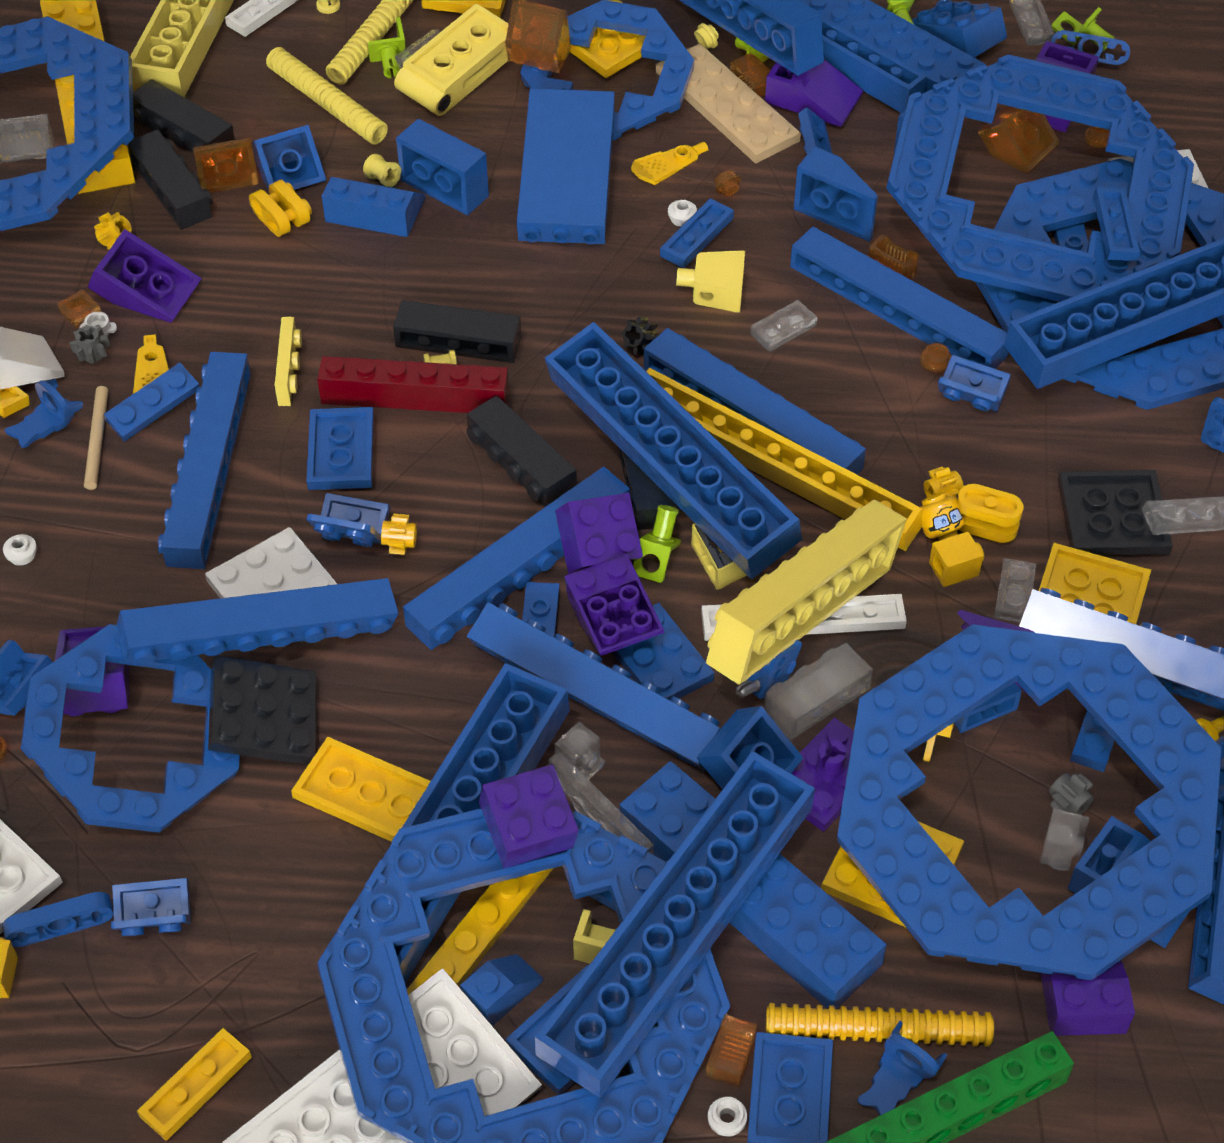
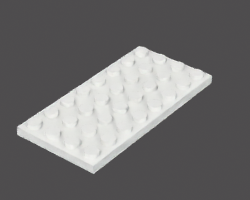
[222,968,542,1143]

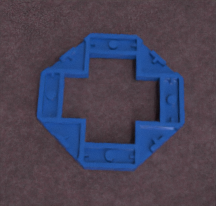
[520,0,694,141]
[20,624,240,833]

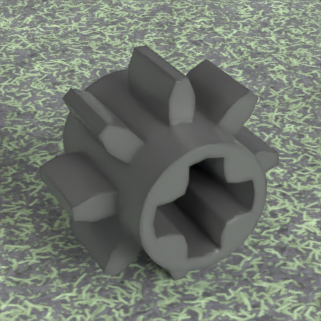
[69,325,111,364]
[1049,773,1094,817]

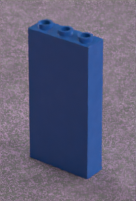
[517,88,615,244]

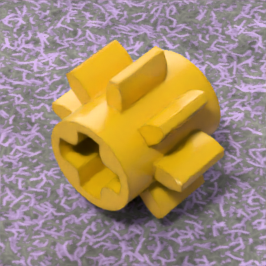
[94,212,131,250]
[923,466,964,499]
[381,514,417,555]

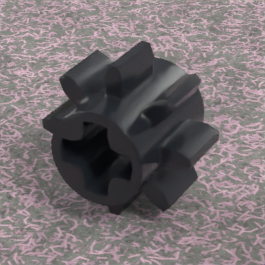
[621,316,658,355]

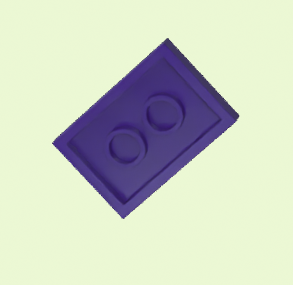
[791,717,854,832]

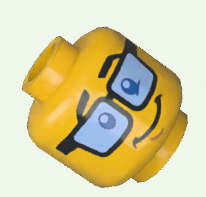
[920,492,965,541]

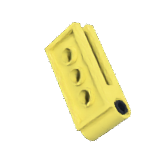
[394,3,518,116]

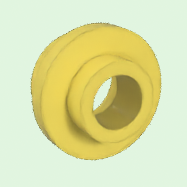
[694,23,719,49]

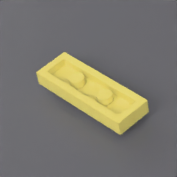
[275,317,302,406]

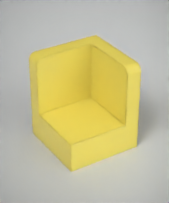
[573,909,616,964]

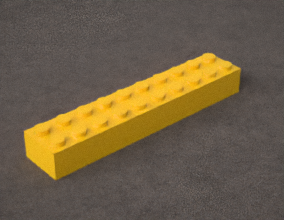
[40,0,135,194]

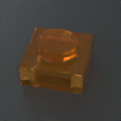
[57,289,101,328]

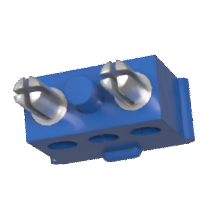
[736,640,802,699]

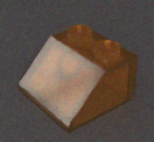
[505,0,571,73]
[978,105,1060,173]
[193,137,259,193]

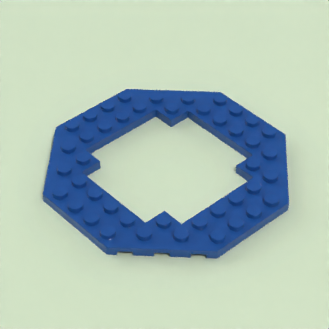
[0,16,134,231]
[886,54,1194,302]
[975,158,1224,410]
[837,625,1221,981]
[317,809,730,1143]

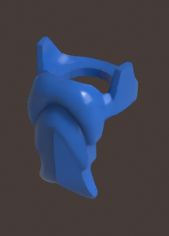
[4,378,83,448]
[857,1021,947,1116]

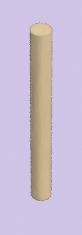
[84,386,109,490]

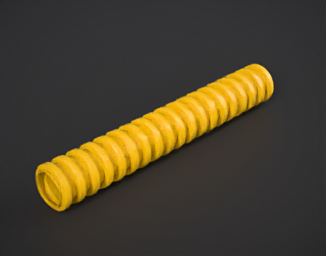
[766,1003,994,1047]

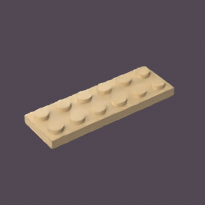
[656,43,801,164]

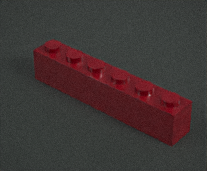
[317,356,509,413]

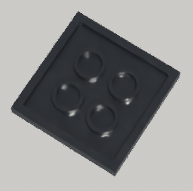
[1058,470,1173,555]
[208,655,316,765]

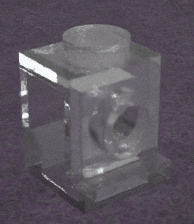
[555,722,605,786]
[1040,808,1089,870]

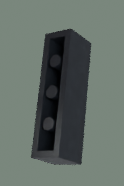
[133,79,236,164]
[127,130,213,230]
[393,300,522,363]
[466,395,577,507]
[617,446,680,531]

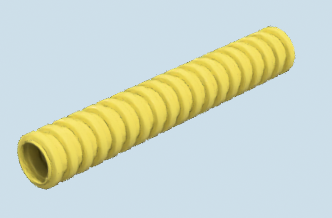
[326,0,413,85]
[266,47,388,145]

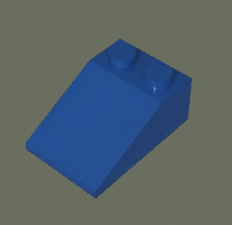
[794,146,878,242]

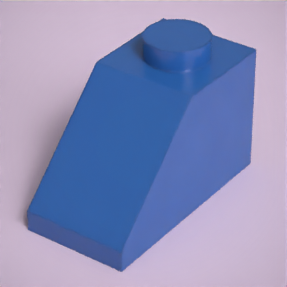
[460,954,543,1027]

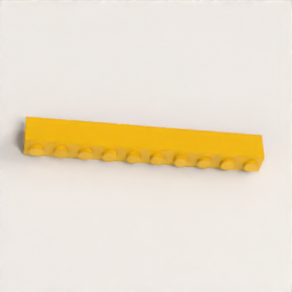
[646,368,922,551]

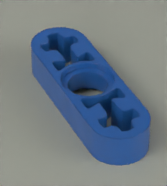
[1051,30,1130,65]
[3,892,114,947]

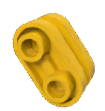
[249,179,312,237]
[957,484,1024,543]

